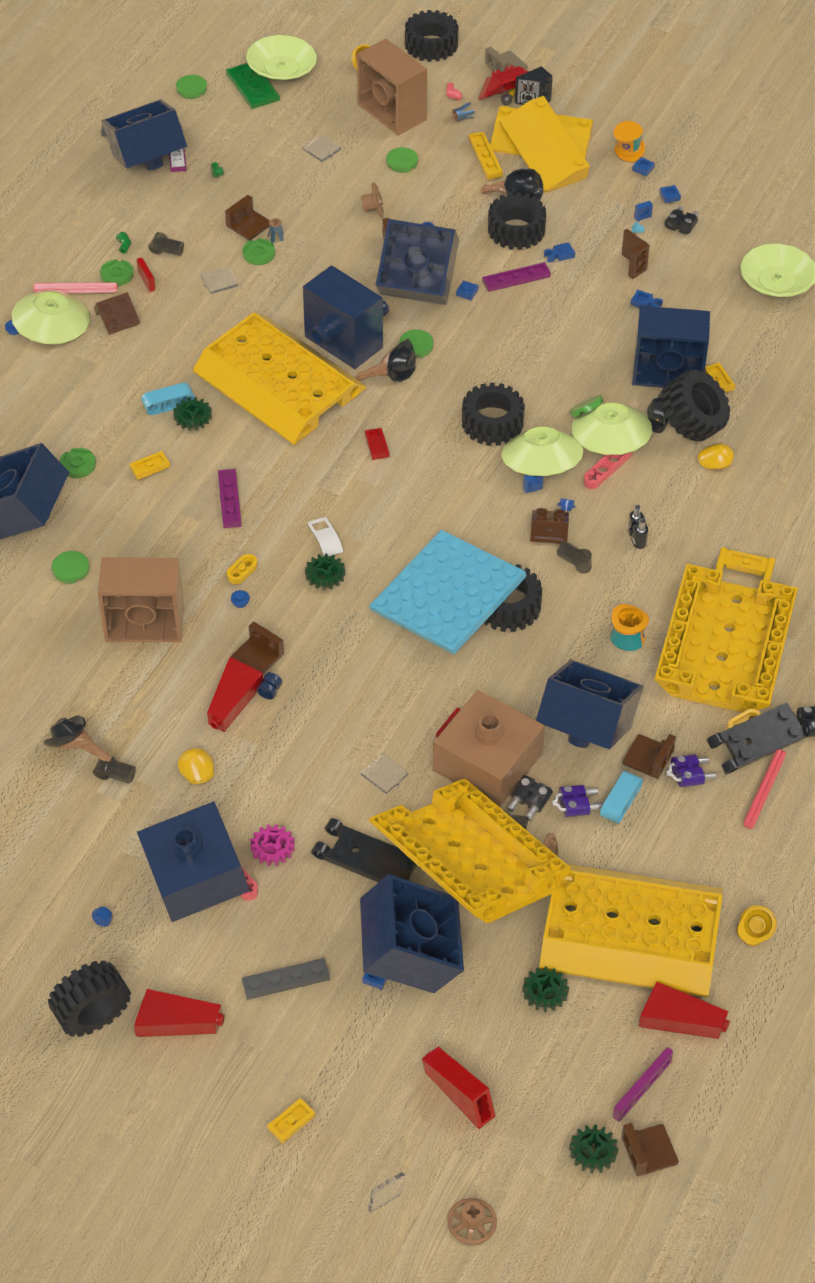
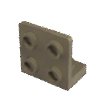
[485,46,528,72]

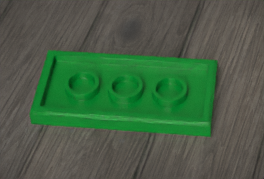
[226,63,280,109]

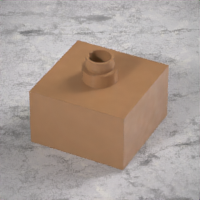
[357,39,427,136]
[98,557,184,642]
[433,690,545,807]

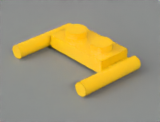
[715,547,776,581]

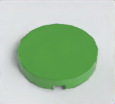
[176,75,207,99]
[386,147,418,173]
[242,238,275,265]
[100,259,134,286]
[399,330,434,358]
[570,395,604,418]
[60,448,96,478]
[52,551,90,583]

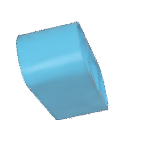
[141,383,195,415]
[600,770,643,824]

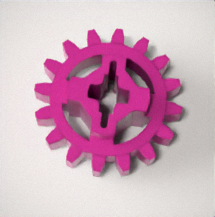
[250,824,295,866]

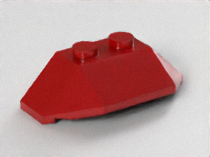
[478,65,529,100]

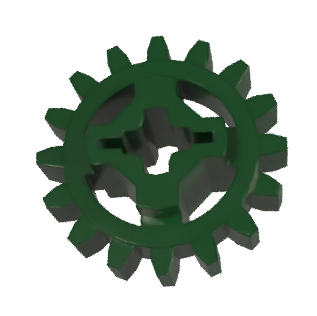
[173,397,212,431]
[305,553,346,590]
[522,966,569,1012]
[569,1124,618,1174]

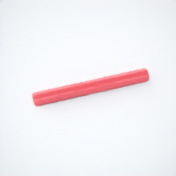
[33,282,118,293]
[743,749,786,829]

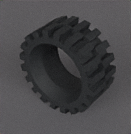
[405,10,459,62]
[488,193,546,250]
[462,383,525,446]
[484,563,542,632]
[48,960,131,1037]

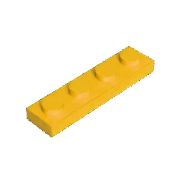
[468,131,503,180]

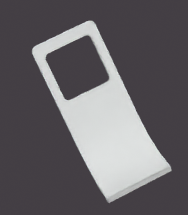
[308,517,343,557]

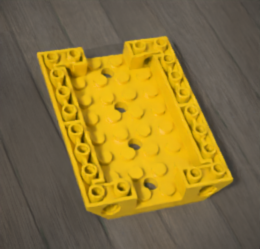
[193,312,367,445]
[654,563,798,713]
[369,778,571,924]
[539,863,723,997]

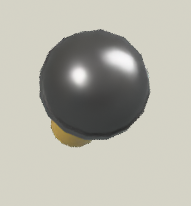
[501,89,515,105]

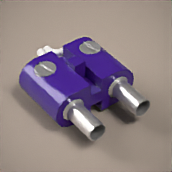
[666,754,716,787]
[552,785,603,817]

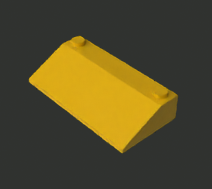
[499,96,590,193]
[490,106,593,159]

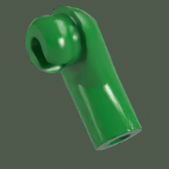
[211,162,224,178]
[116,232,132,254]

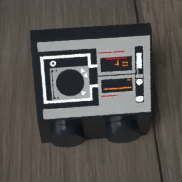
[515,66,553,105]

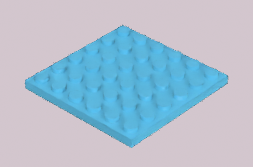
[369,530,527,655]

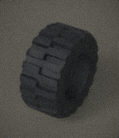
[662,370,730,441]

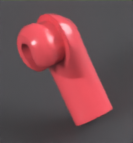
[446,83,462,100]

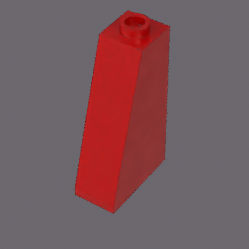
[207,657,263,732]
[639,982,730,1039]
[134,989,225,1037]
[422,1046,496,1129]

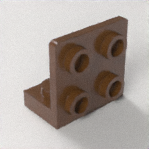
[225,195,270,240]
[622,229,650,279]
[94,292,140,335]
[530,508,569,544]
[230,621,284,674]
[622,734,676,779]
[621,1123,679,1177]

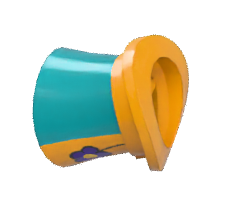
[614,121,645,162]
[610,604,649,651]

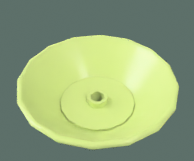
[246,35,317,81]
[740,243,815,297]
[11,290,90,344]
[571,403,652,455]
[501,427,583,476]

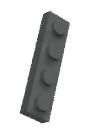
[242,958,330,1000]

